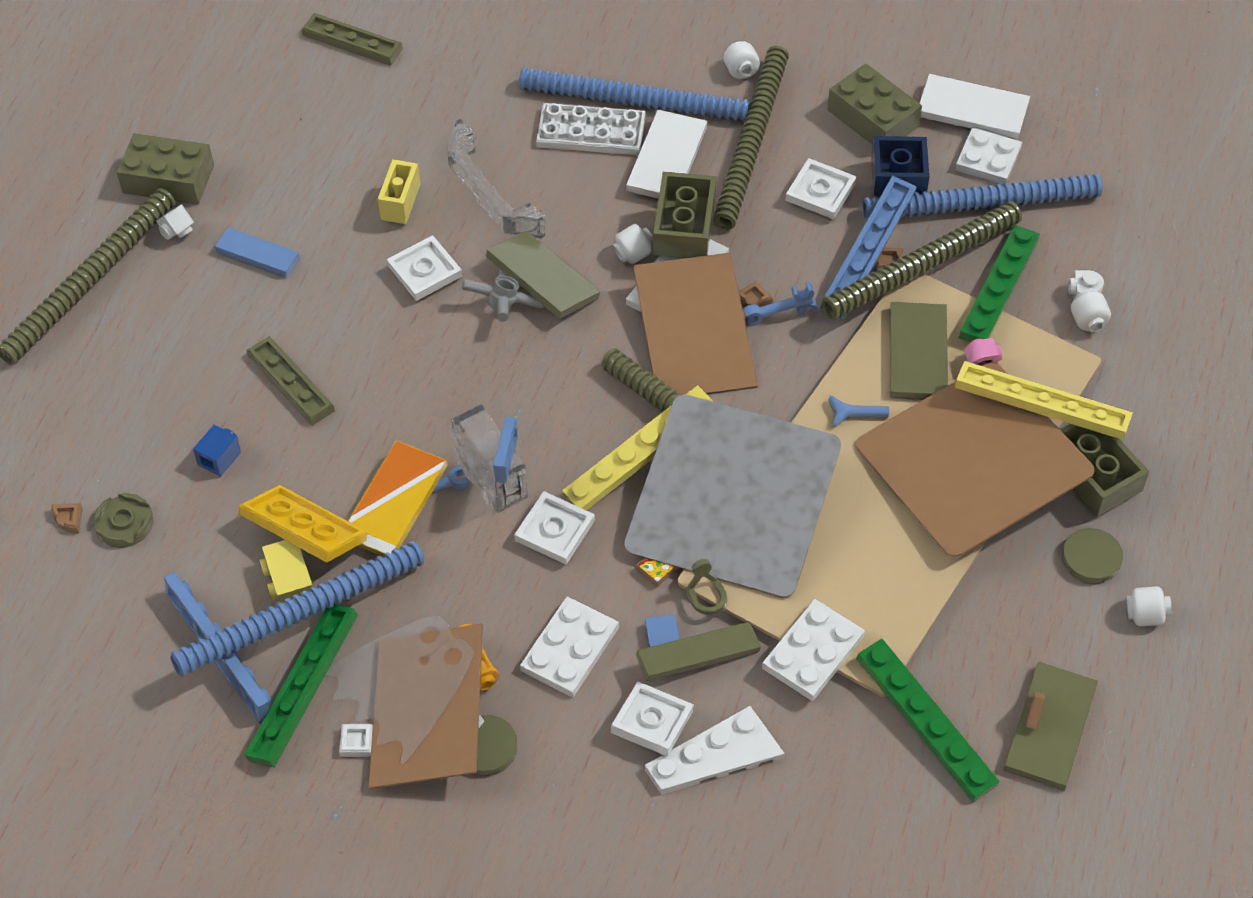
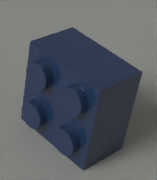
[871,136,930,197]

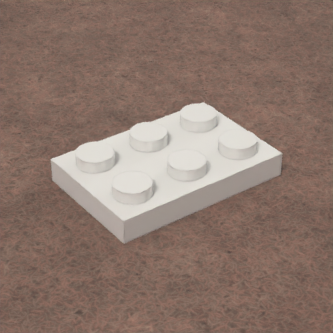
[520,596,619,698]
[762,599,865,701]

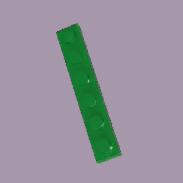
[958,225,1040,342]
[244,604,358,768]
[856,638,1000,802]

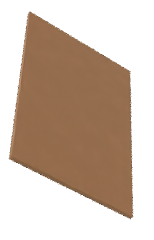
[633,253,758,395]
[368,623,483,789]

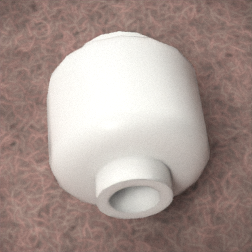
[723,41,760,80]
[612,224,653,265]
[1071,290,1111,332]
[1127,586,1172,626]

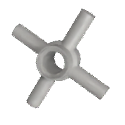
[462,268,543,322]

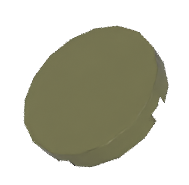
[93,493,154,548]
[1062,528,1123,584]
[475,715,517,776]

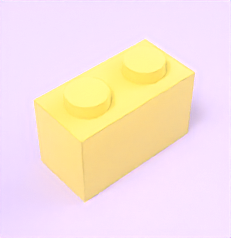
[377,159,421,224]
[259,540,313,604]

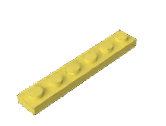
[955,361,1133,440]
[562,385,714,511]

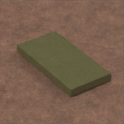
[486,230,600,319]
[890,302,948,399]
[1004,661,1098,791]

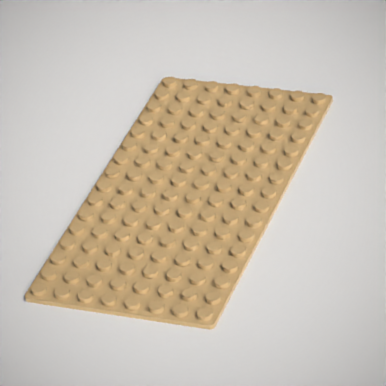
[678,273,1101,697]

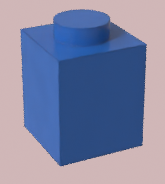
[193,424,241,477]

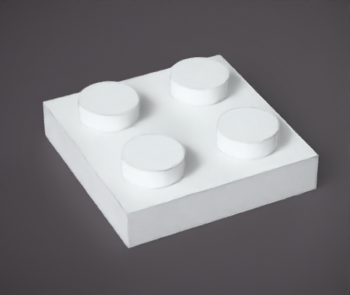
[955,127,1022,185]
[785,158,857,220]
[387,235,462,301]
[514,491,595,565]
[611,682,694,757]

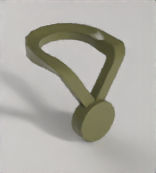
[686,559,727,615]

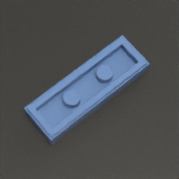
[215,227,300,278]

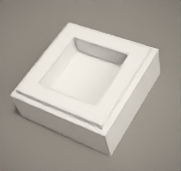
[339,724,373,757]

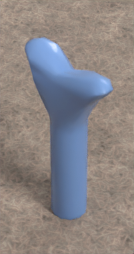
[828,395,889,427]

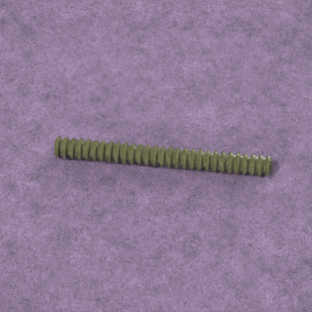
[713,46,789,230]
[0,188,176,365]
[822,201,1022,320]
[601,348,682,412]

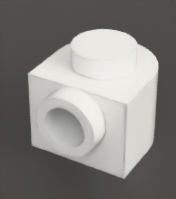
[156,204,194,240]
[1068,270,1104,300]

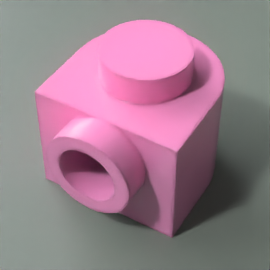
[965,338,1002,366]

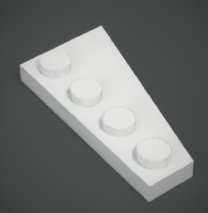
[645,706,785,795]

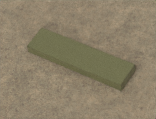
[302,13,403,66]
[246,336,335,426]
[636,622,761,681]

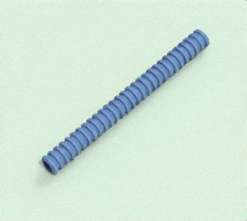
[519,67,750,122]
[863,173,1103,221]
[170,541,424,677]

